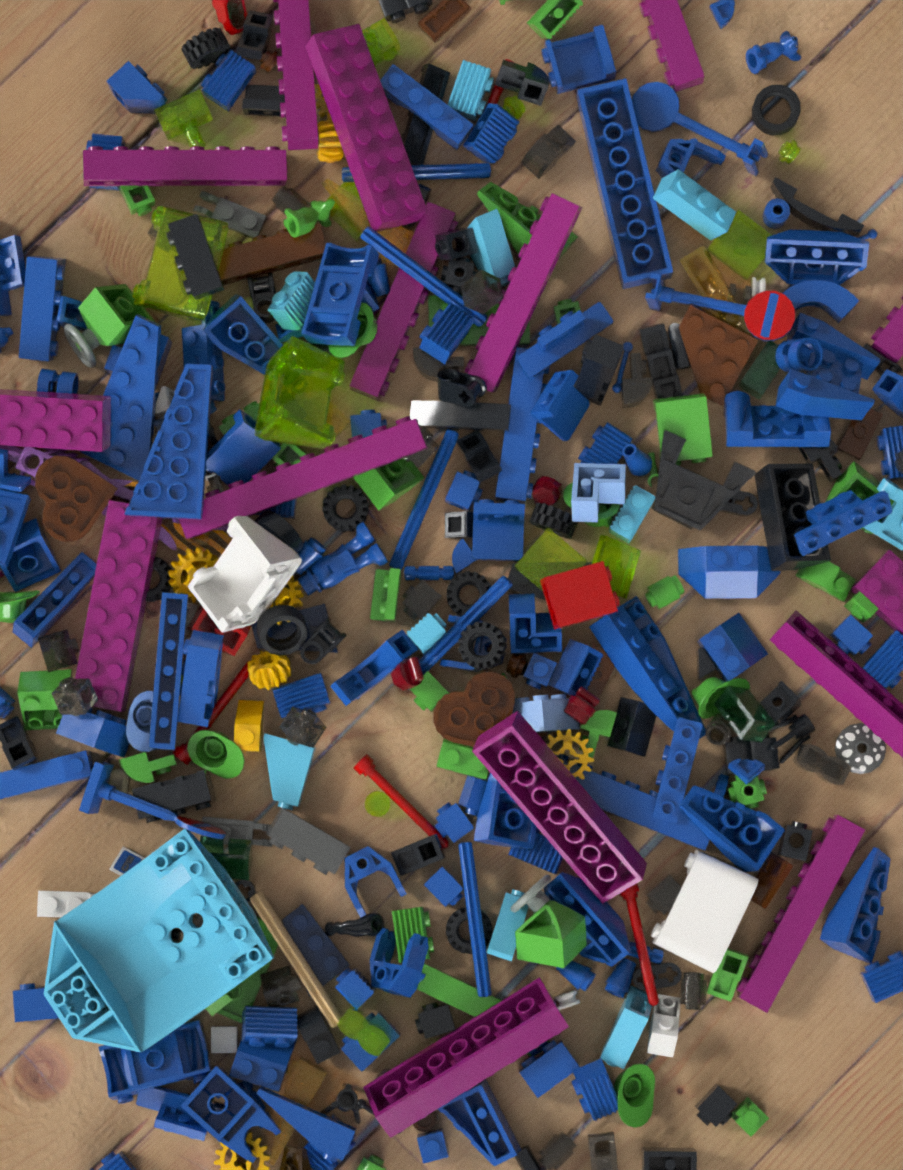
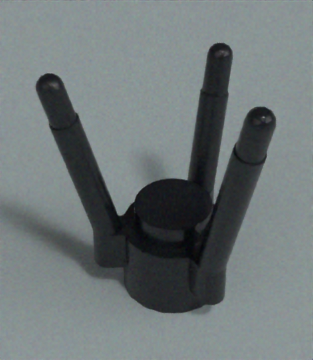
[748,714,815,763]
[320,1083,361,1124]

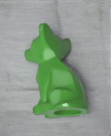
[284,199,335,238]

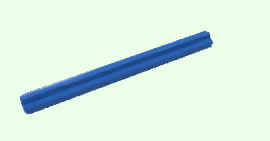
[342,163,491,182]
[360,227,487,327]
[389,429,459,570]
[408,576,513,690]
[458,842,492,997]

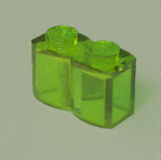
[337,1007,391,1056]

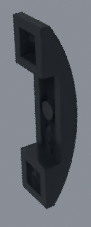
[770,177,864,236]

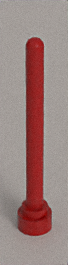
[172,660,251,765]
[353,754,449,849]
[619,883,659,1006]

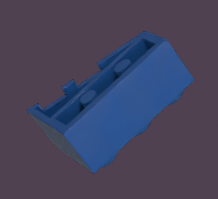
[177,630,224,727]

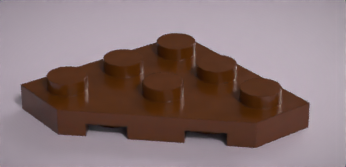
[679,303,759,406]

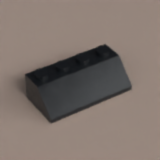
[754,463,831,571]

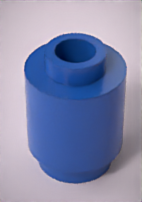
[762,198,790,229]

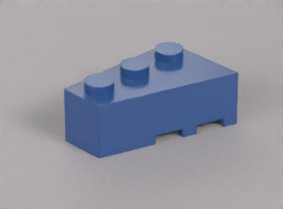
[438,1079,521,1166]

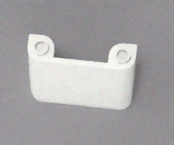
[188,516,302,633]
[651,850,758,973]

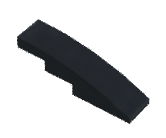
[639,323,683,399]
[410,401,511,431]

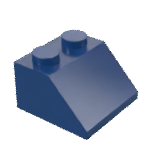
[0,518,61,592]
[697,613,768,682]
[229,1039,297,1092]

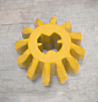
[316,119,344,163]
[247,650,291,691]

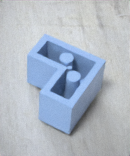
[571,463,626,522]
[512,694,580,733]

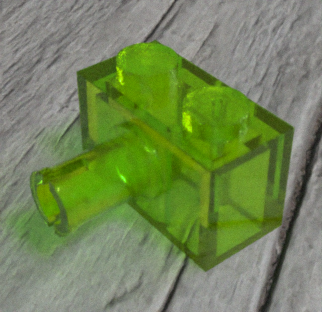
[362,18,401,68]
[154,89,213,147]

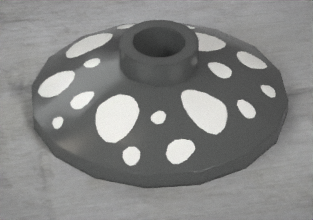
[835,723,886,774]

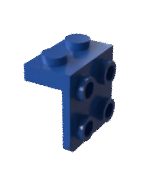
[531,370,590,441]
[472,499,525,561]

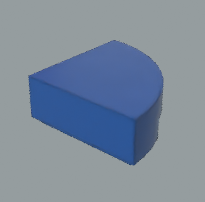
[709,0,735,29]
[452,539,477,574]
[728,759,766,785]
[714,774,729,798]

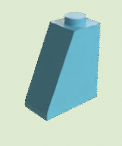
[467,209,515,289]
[263,733,316,810]
[487,889,529,962]
[600,985,652,1069]

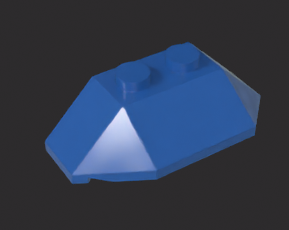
[765,229,869,285]
[678,546,781,599]
[544,872,631,967]

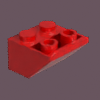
[186,605,251,656]

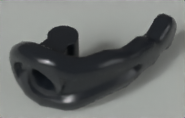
[325,913,384,937]

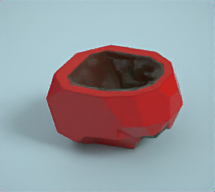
[212,0,247,35]

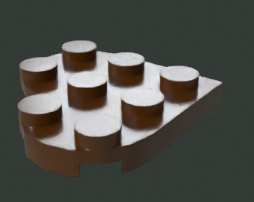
[35,455,118,542]
[433,671,515,747]

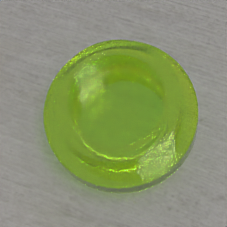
[503,96,525,120]
[778,140,801,164]
[365,791,390,817]

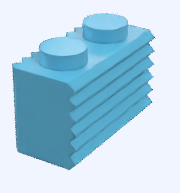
[447,60,494,121]
[267,271,315,330]
[608,485,656,544]
[407,613,447,655]

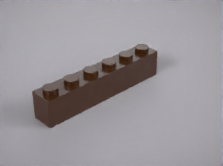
[174,223,326,296]

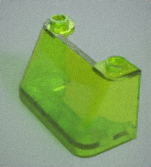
[132,206,228,321]
[255,336,345,449]

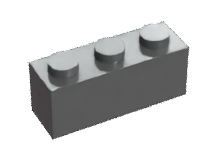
[266,807,351,875]

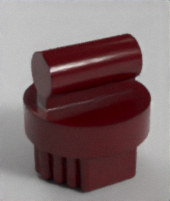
[532,475,562,506]
[391,657,424,691]
[564,686,600,725]

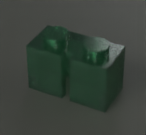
[739,341,780,400]
[714,686,775,742]
[200,836,252,880]

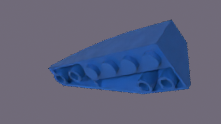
[589,596,707,739]

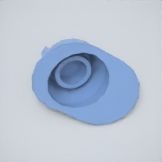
[126,691,155,752]

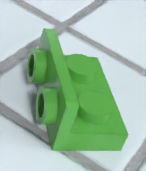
[370,568,401,622]

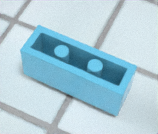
[653,169,736,241]

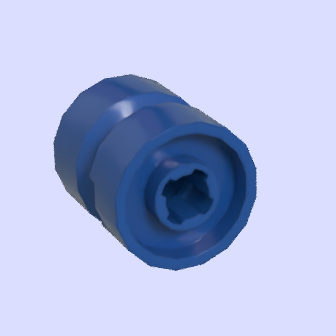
[775,337,824,372]
[37,368,79,394]

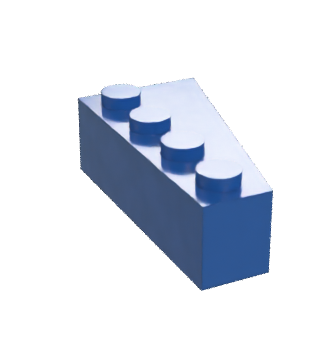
[19,256,66,361]

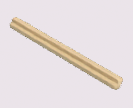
[250,892,343,1028]

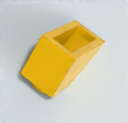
[234,700,264,752]

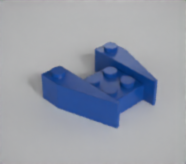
[775,313,880,420]

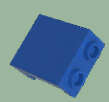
[541,25,616,94]
[206,409,281,485]

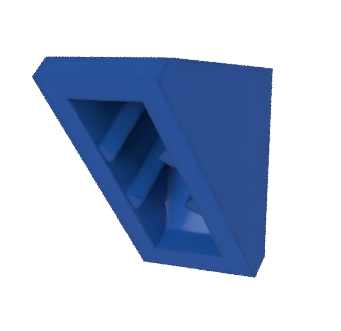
[57,296,87,331]

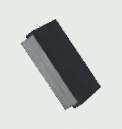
[242,85,285,117]
[607,697,657,757]

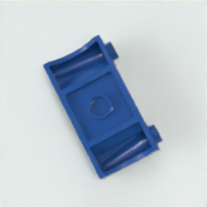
[301,243,379,346]
[723,391,831,447]
[98,1020,212,1104]

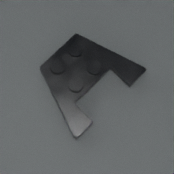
[654,429,756,531]

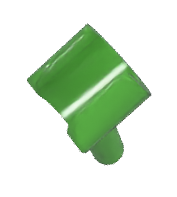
[647,452,658,488]

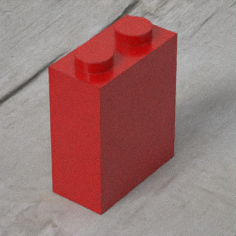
[540,561,619,630]

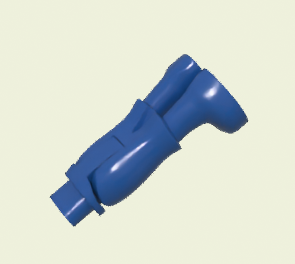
[298,521,388,596]

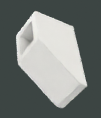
[647,994,681,1057]

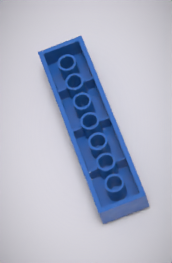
[576,78,673,290]

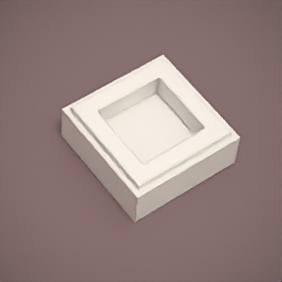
[211,1026,238,1053]

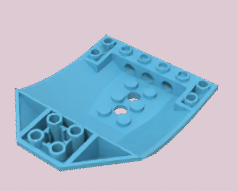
[44,829,275,1052]

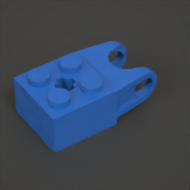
[181,1066,281,1163]

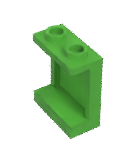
[653,393,713,465]

